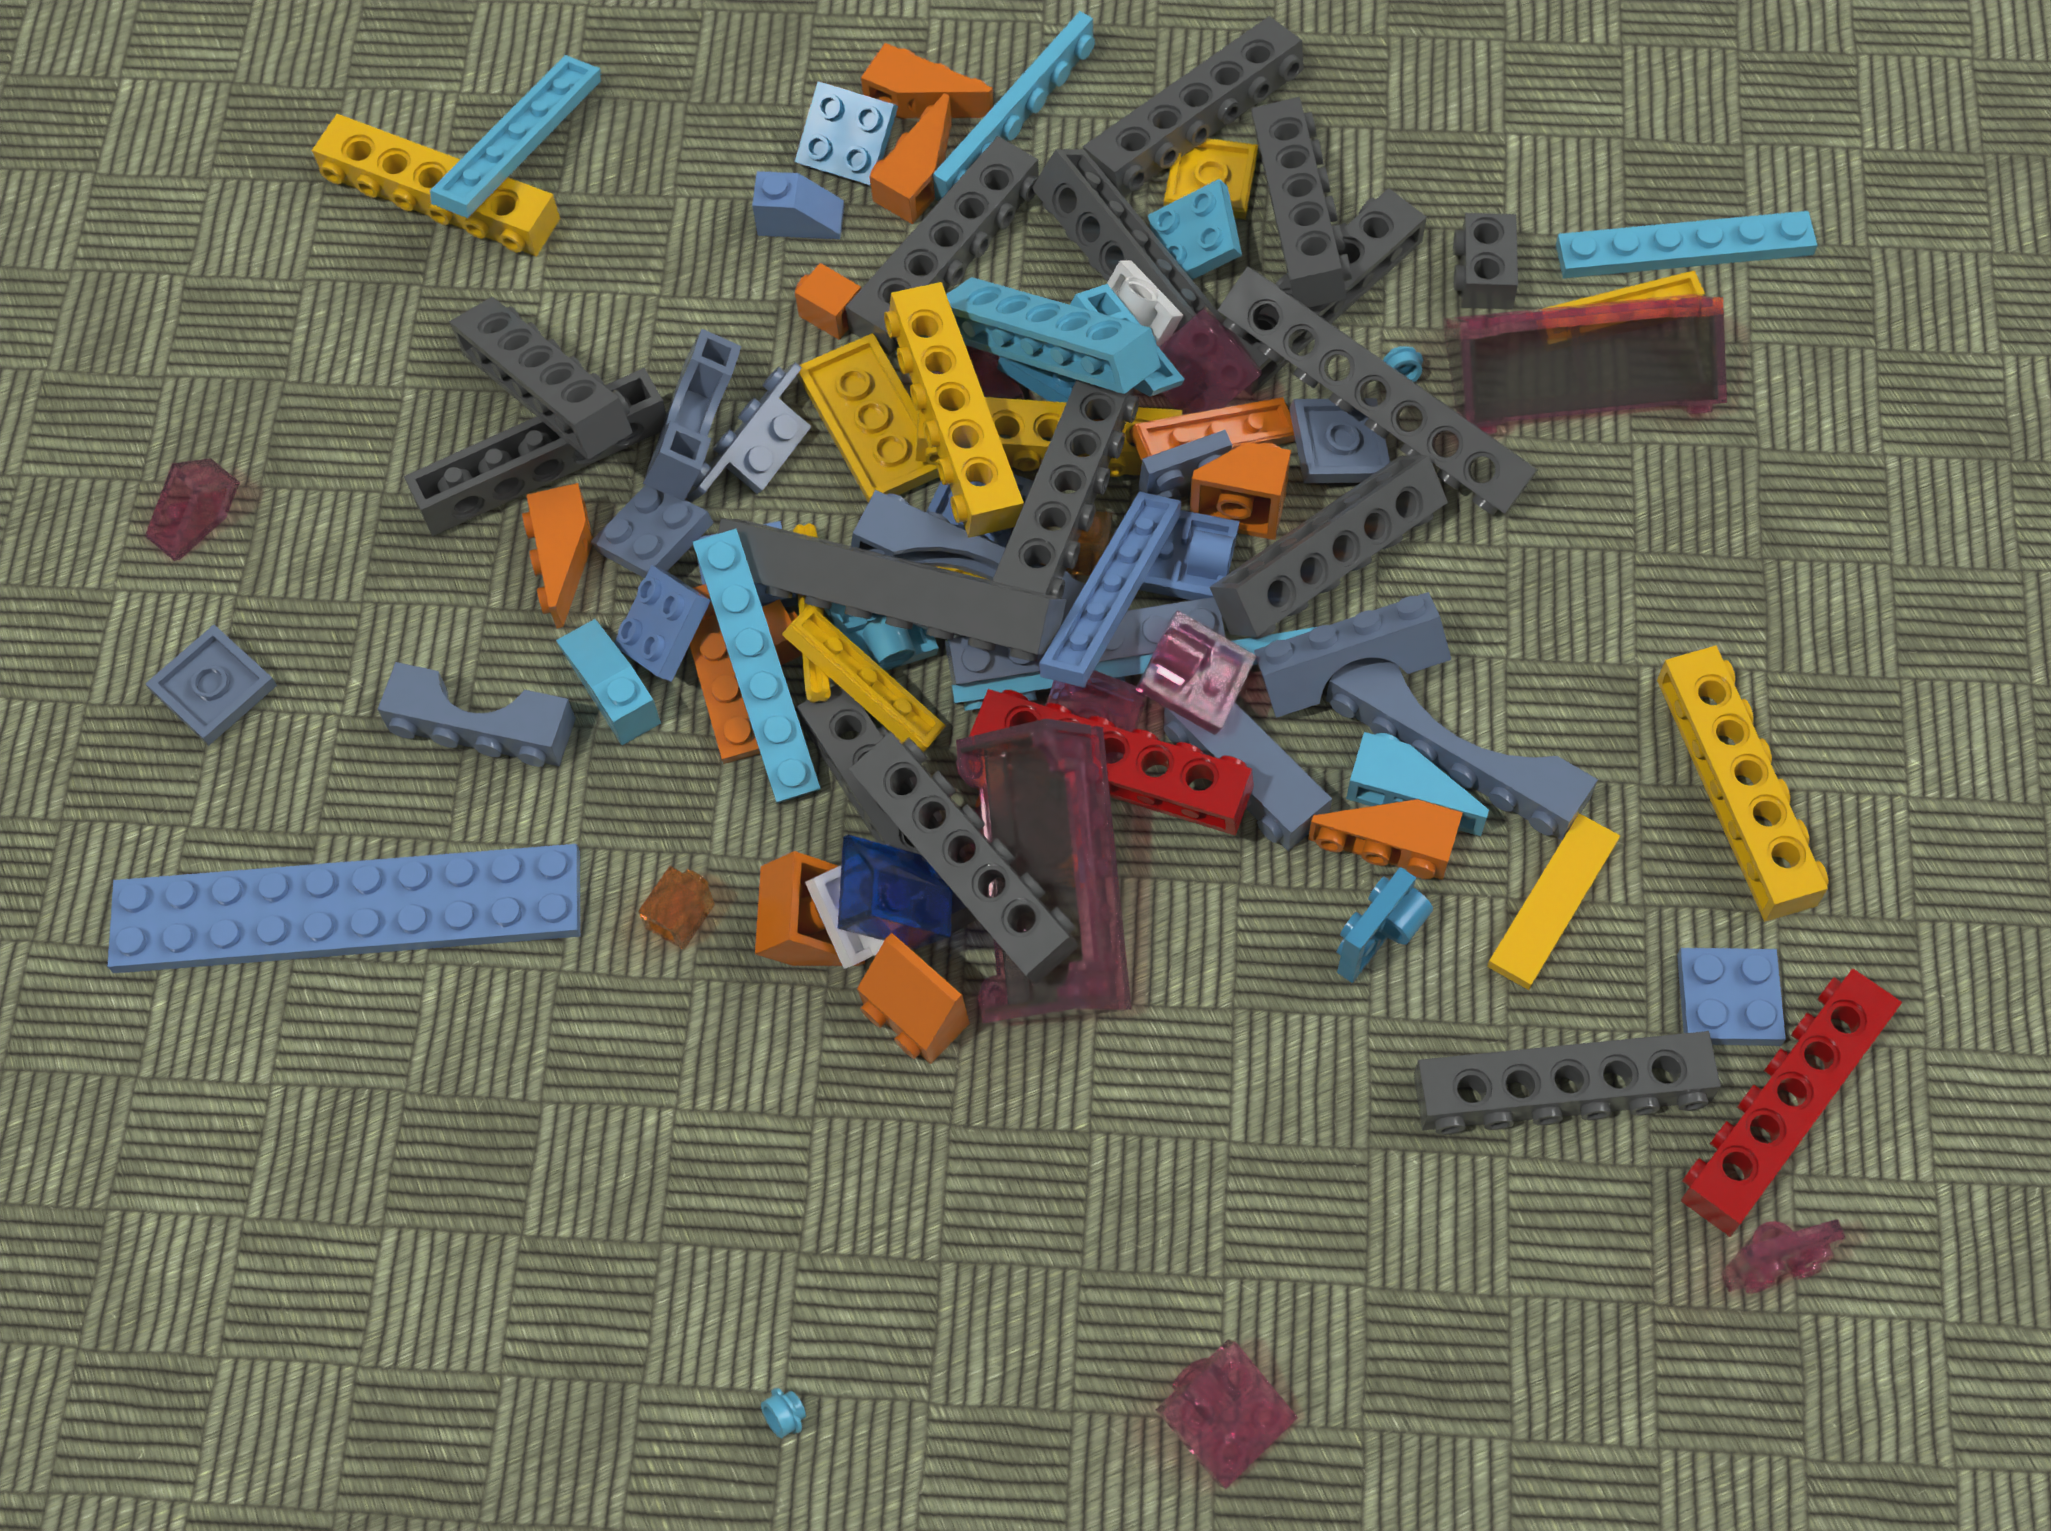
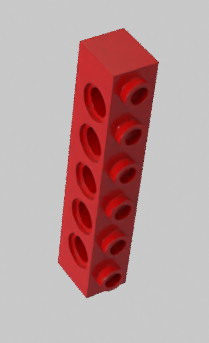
[968,689,1254,836]
[1680,968,1903,1237]

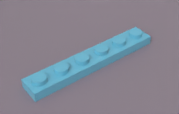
[933,11,1095,201]
[430,55,601,218]
[1556,211,1817,278]
[693,529,821,804]

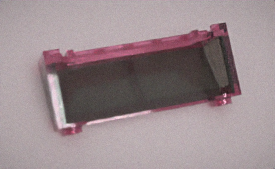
[1444,293,1727,434]
[956,719,1132,1023]

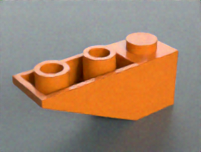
[861,43,994,119]
[869,93,952,224]
[522,483,593,628]
[1308,799,1463,880]

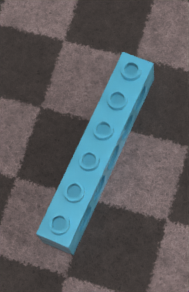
[946,277,1161,394]

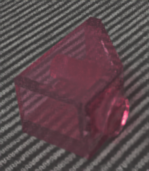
[145,458,240,561]

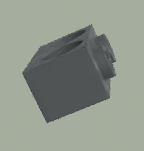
[1453,213,1518,309]

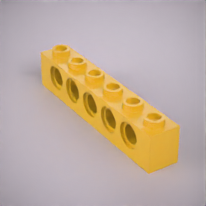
[312,114,560,257]
[884,282,1024,538]
[916,397,1182,477]
[1657,645,1828,922]

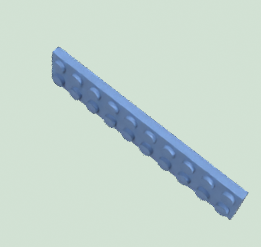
[107,844,581,973]

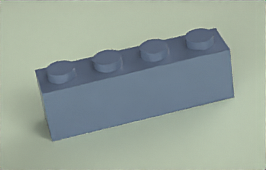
[1164,673,1332,851]

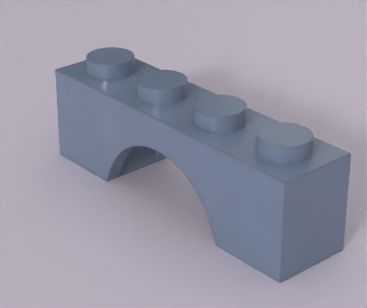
[643,329,741,501]
[1254,592,1451,718]
[377,662,576,767]

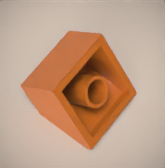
[1190,442,1291,540]
[755,851,865,966]
[857,933,970,1064]

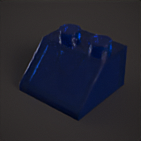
[837,834,953,949]

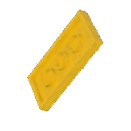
[797,333,939,503]

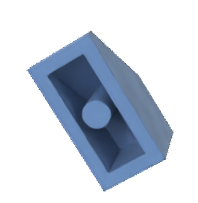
[752,171,844,239]

